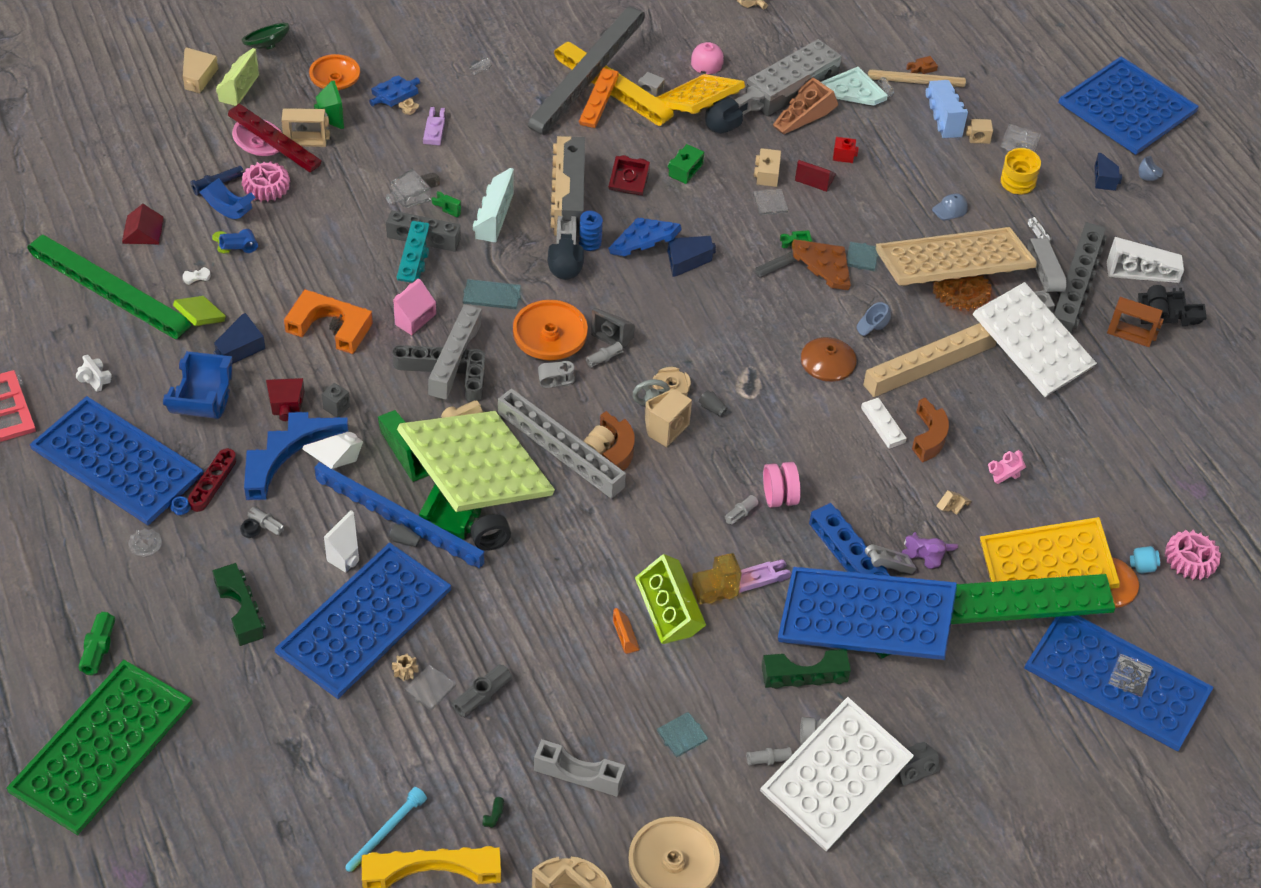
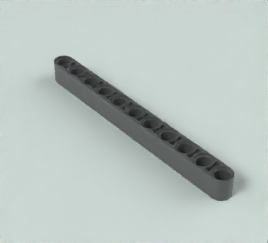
[528,6,645,135]

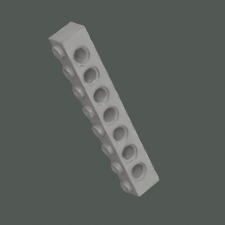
[498,388,626,499]

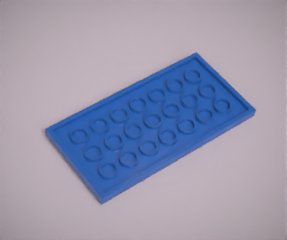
[30,396,204,525]
[275,542,451,699]
[778,567,957,660]
[1024,615,1214,751]

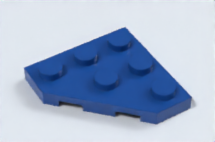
[608,218,682,256]

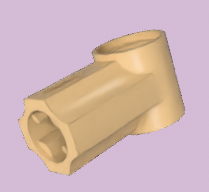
[441,400,483,418]

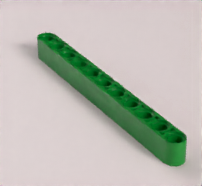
[27,235,191,339]

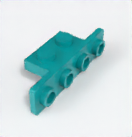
[397,221,429,283]

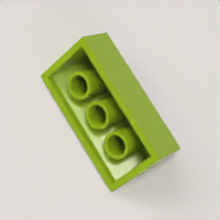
[635,554,706,644]

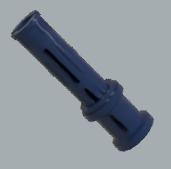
[190,165,244,196]

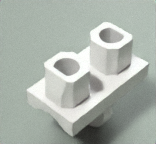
[76,355,112,392]

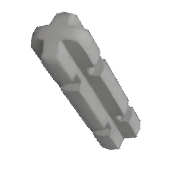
[1027,217,1052,244]

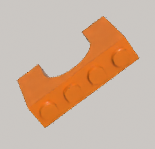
[284,289,373,354]

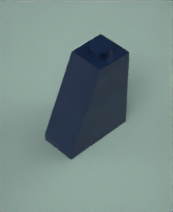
[667,236,716,277]
[213,313,266,364]

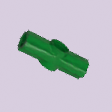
[78,612,115,675]

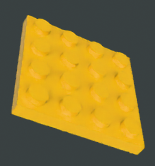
[656,74,745,114]

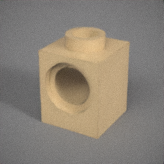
[966,119,993,144]

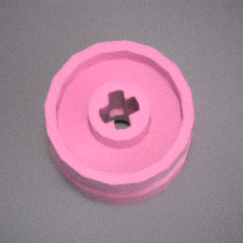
[763,462,800,508]

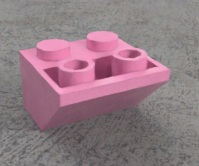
[393,279,436,335]

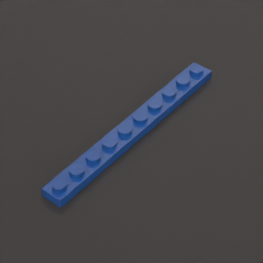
[314,462,484,569]

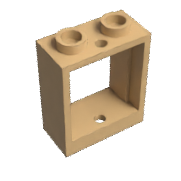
[282,109,330,147]

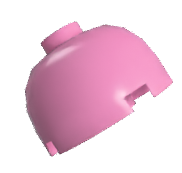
[691,42,724,74]

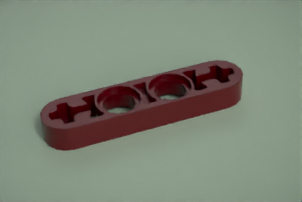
[188,448,237,512]

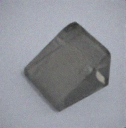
[417,172,440,190]

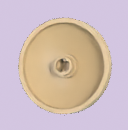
[629,817,720,888]

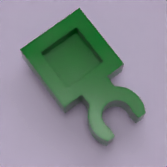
[780,230,812,248]

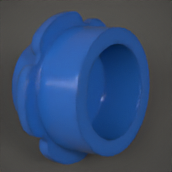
[170,496,191,515]

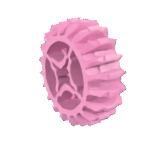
[242,161,290,202]
[1165,529,1221,580]

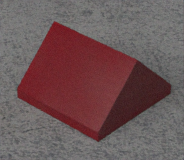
[795,160,836,192]
[122,203,164,245]

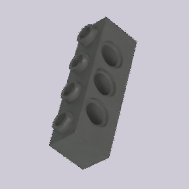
[386,210,461,252]

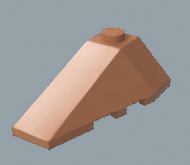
[773,77,838,134]

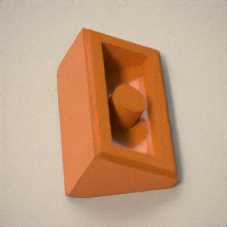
[613,608,640,654]

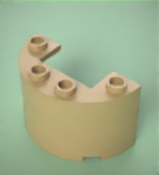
[532,856,612,888]

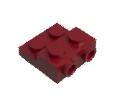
[608,155,650,196]

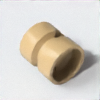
[583,425,615,456]

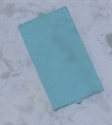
[463,279,521,309]

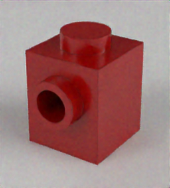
[833,137,859,163]

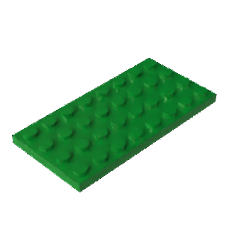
[6,659,193,836]

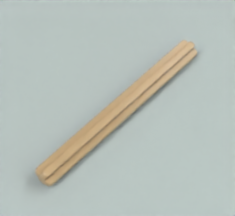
[868,69,966,87]

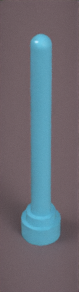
[345,787,427,872]

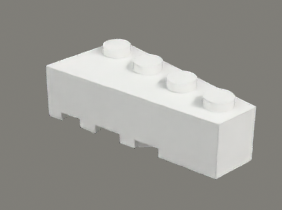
[1107,237,1184,283]

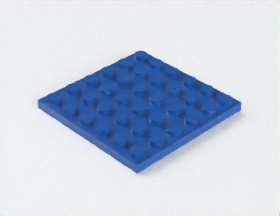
[1058,56,1199,155]

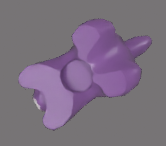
[902,532,958,569]

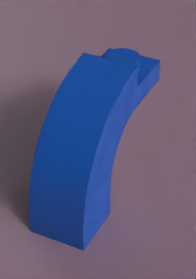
[200,178,256,219]

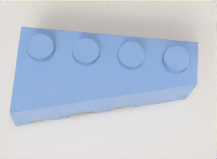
[926,80,968,138]

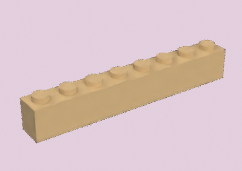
[863,323,997,397]

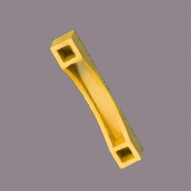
[362,846,501,888]

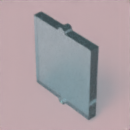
[847,242,878,271]
[657,712,708,758]

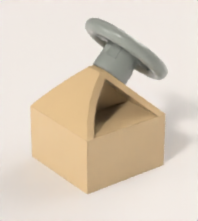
[633,379,692,447]

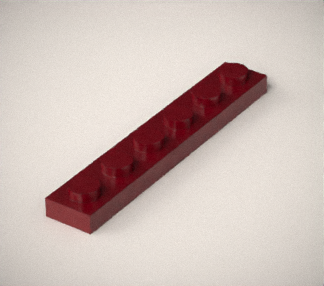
[228,103,322,173]

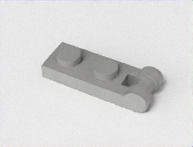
[865,544,917,574]

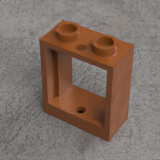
[1107,297,1164,347]

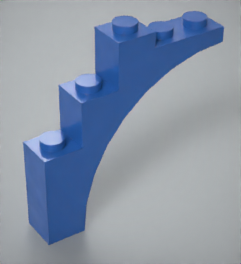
[244,412,349,500]

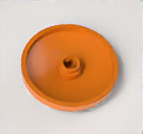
[513,300,588,360]

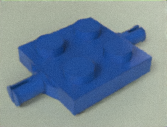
[369,75,420,107]

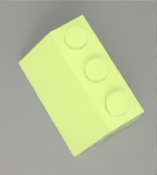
[216,48,259,106]

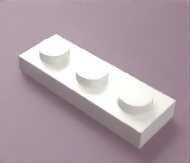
[861,398,907,449]

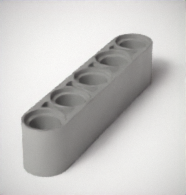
[1028,238,1066,292]

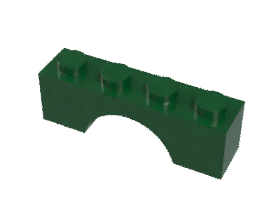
[212,563,266,646]
[761,649,851,689]

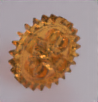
[932,275,992,311]

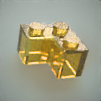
[692,553,742,605]

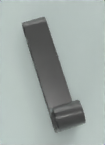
[392,345,485,402]

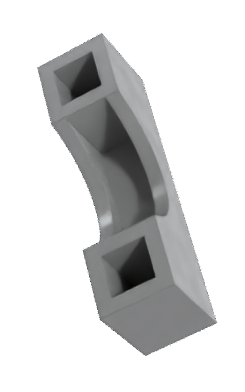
[534,739,625,797]

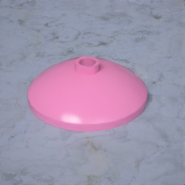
[232,120,281,156]

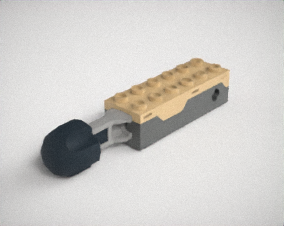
[547,136,585,280]

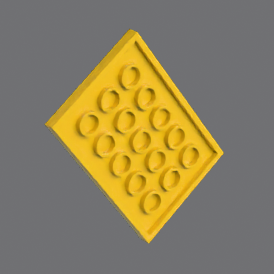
[980,517,1120,589]

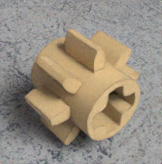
[392,654,419,681]

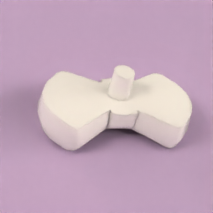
[183,267,211,285]

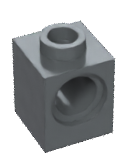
[322,383,350,417]

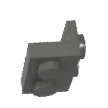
[899,742,940,786]

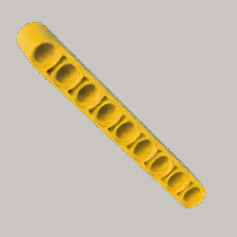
[554,41,674,126]

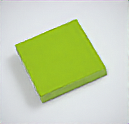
[173,296,226,326]

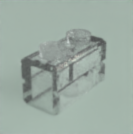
[1001,124,1042,152]

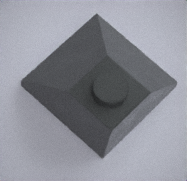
[591,308,635,349]

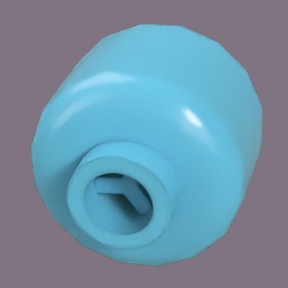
[1129,546,1160,573]

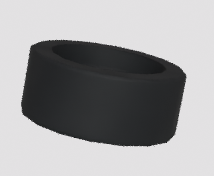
[471,514,511,551]

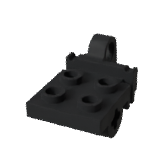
[1138,285,1207,327]

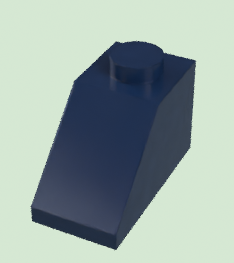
[1094,153,1122,191]

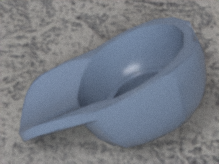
[1139,156,1163,181]
[932,193,968,221]
[857,302,891,336]

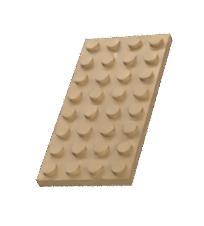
[876,227,1037,286]

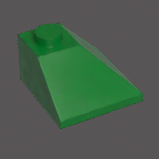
[314,80,344,129]

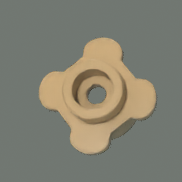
[399,98,419,115]

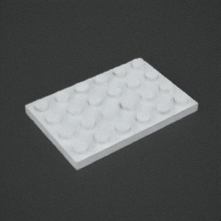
[973,282,1097,397]
[760,697,914,852]

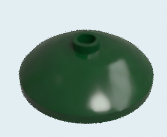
[242,23,290,50]

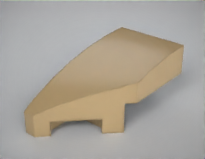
[937,490,972,515]

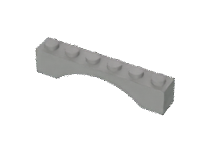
[428,304,482,399]

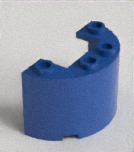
[163,351,232,419]

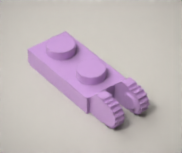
[423,107,445,145]
[732,560,791,593]

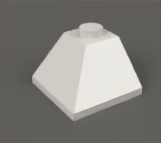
[303,432,363,469]
[324,510,359,573]

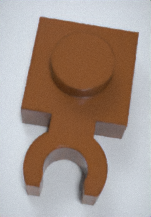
[906,56,938,74]

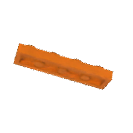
[579,68,619,128]

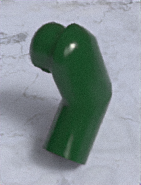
[482,797,505,829]

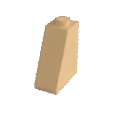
[183,47,218,93]

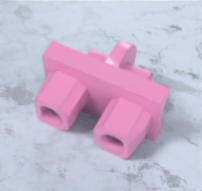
[988,450,1026,484]

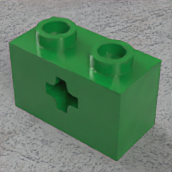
[668,144,705,184]

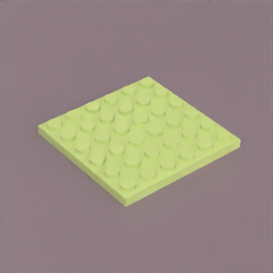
[397,411,555,512]

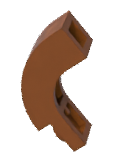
[912,397,949,462]
[600,411,635,471]

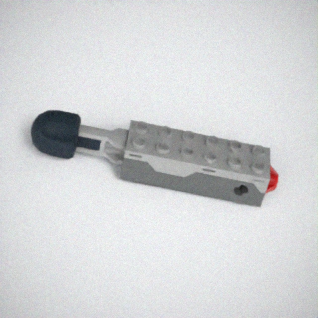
[705,39,842,134]

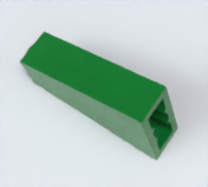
[378,410,429,482]

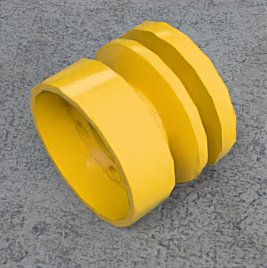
[1000,148,1041,195]

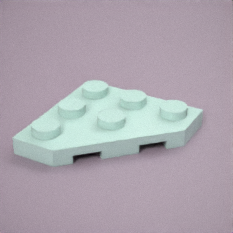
[821,67,888,106]

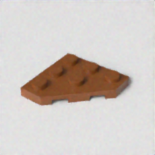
[792,239,851,290]

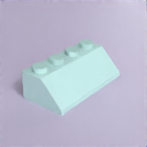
[473,168,514,243]

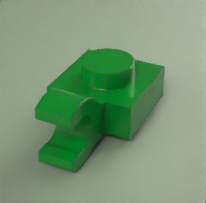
[431,191,461,218]

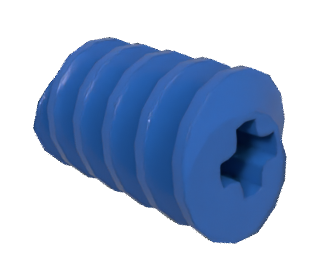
[579,211,603,251]

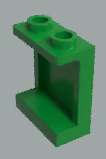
[419,484,482,540]

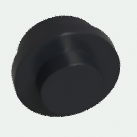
[240,519,261,538]

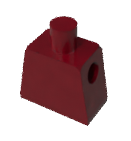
[266,378,305,421]

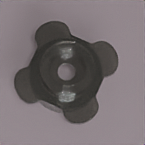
[329,314,344,335]

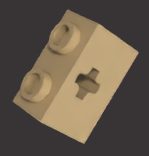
[754,148,781,187]

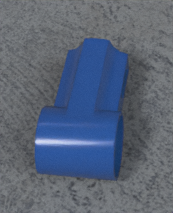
[219,229,258,253]

